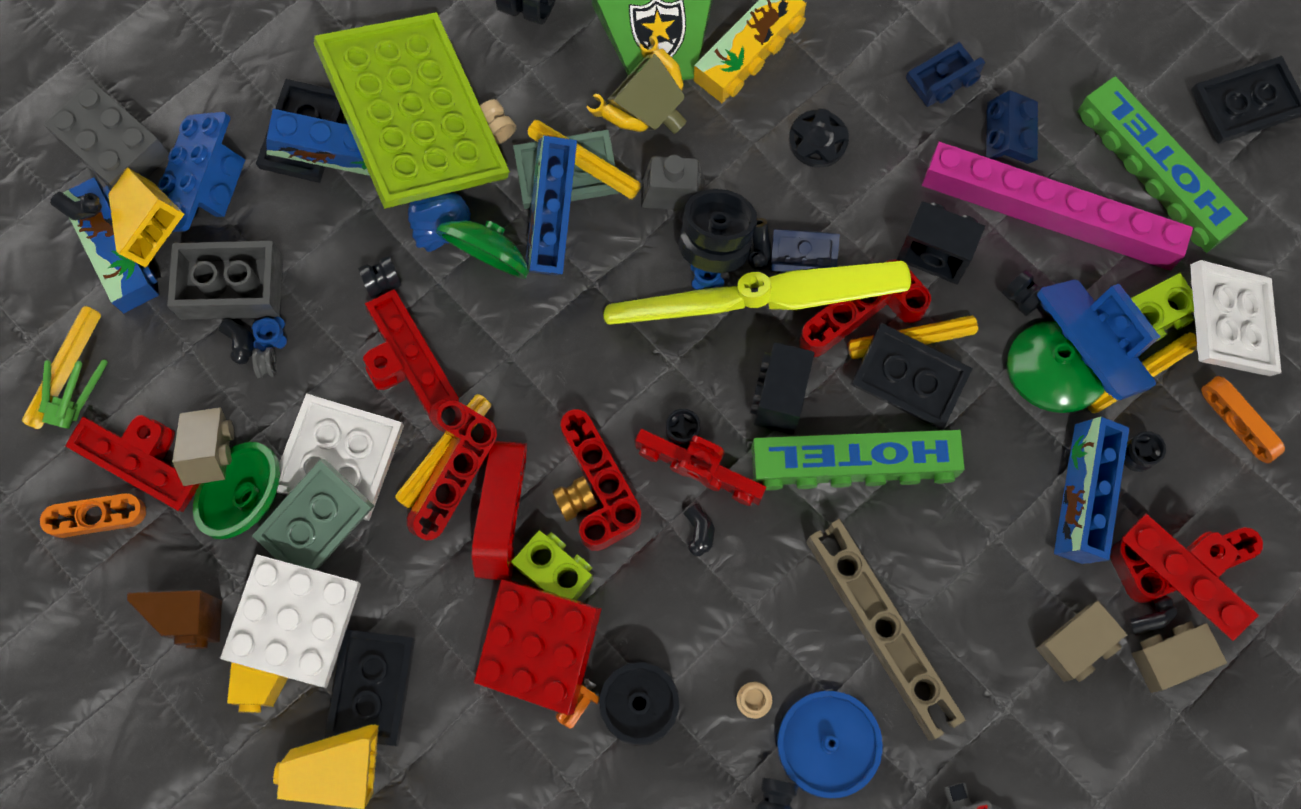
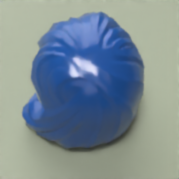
[408,192,471,252]

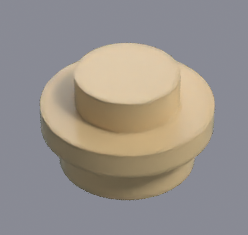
[736,682,772,719]

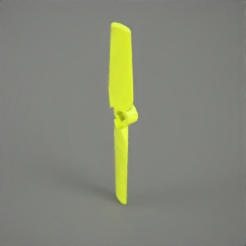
[603,261,911,325]

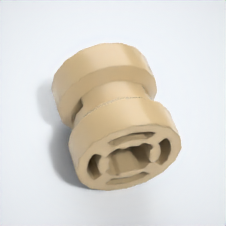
[480,99,516,145]

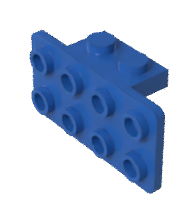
[157,112,246,232]
[1037,279,1160,400]

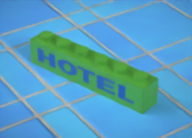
[1077,76,1248,253]
[752,430,965,490]

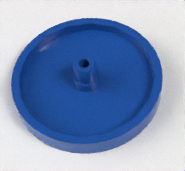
[777,691,883,798]

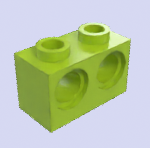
[1131,273,1195,341]
[511,530,594,600]

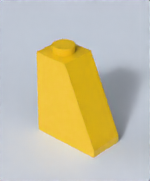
[108,167,184,268]
[227,662,288,713]
[273,725,379,809]

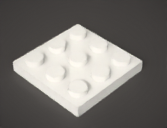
[1190,260,1281,376]
[277,394,404,521]
[220,555,361,689]

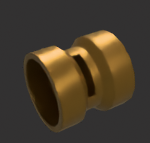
[552,476,598,522]

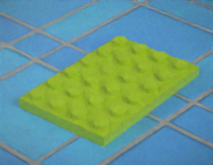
[314,12,510,209]

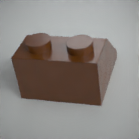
[127,590,222,649]

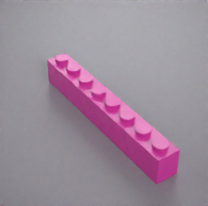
[922,142,1193,271]

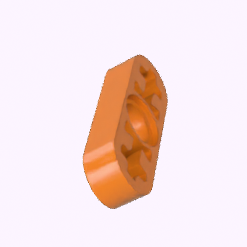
[1201,376,1285,463]
[40,493,146,538]

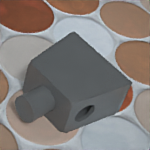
[642,155,705,210]

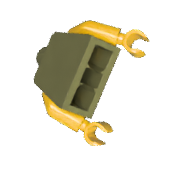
[587,36,687,134]

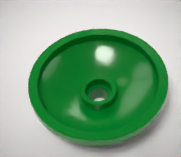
[435,220,529,279]
[1007,321,1105,413]
[193,442,280,539]

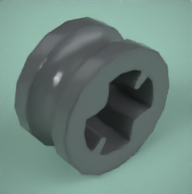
[252,347,277,379]

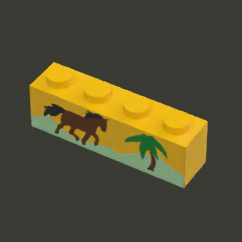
[694,0,806,103]

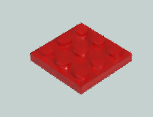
[474,579,602,715]

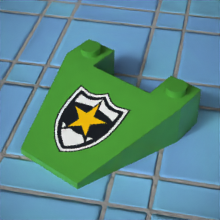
[592,0,713,80]

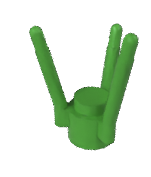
[38,359,108,429]

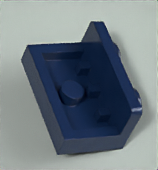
[906,42,985,107]
[986,90,1038,164]
[770,229,840,275]

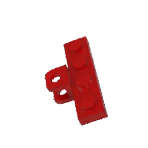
[363,289,459,418]
[65,415,201,512]
[635,429,766,506]
[1120,514,1259,641]

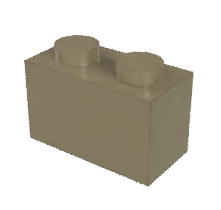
[172,407,234,486]
[1036,601,1127,682]
[1131,621,1227,693]

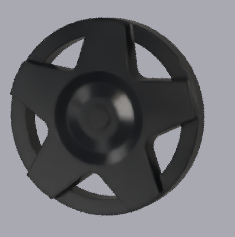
[788,108,849,168]

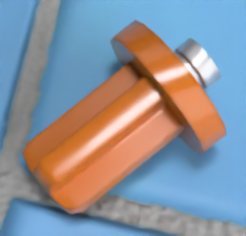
[556,678,600,729]

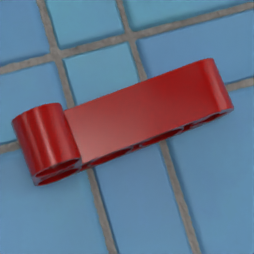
[799,259,931,357]
[407,400,497,540]
[560,409,642,551]
[472,440,527,580]
[1110,527,1263,603]

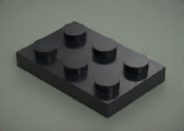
[1191,56,1301,144]
[256,79,343,183]
[850,323,973,430]
[324,630,415,747]

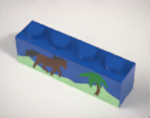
[267,109,370,176]
[525,136,577,275]
[63,177,159,314]
[1054,417,1129,564]

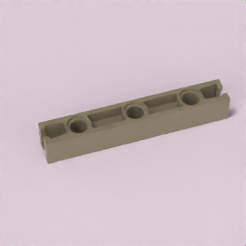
[806,519,966,741]

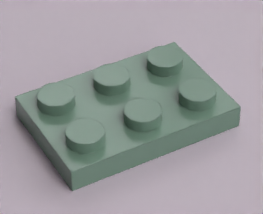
[513,130,620,209]
[252,459,374,571]

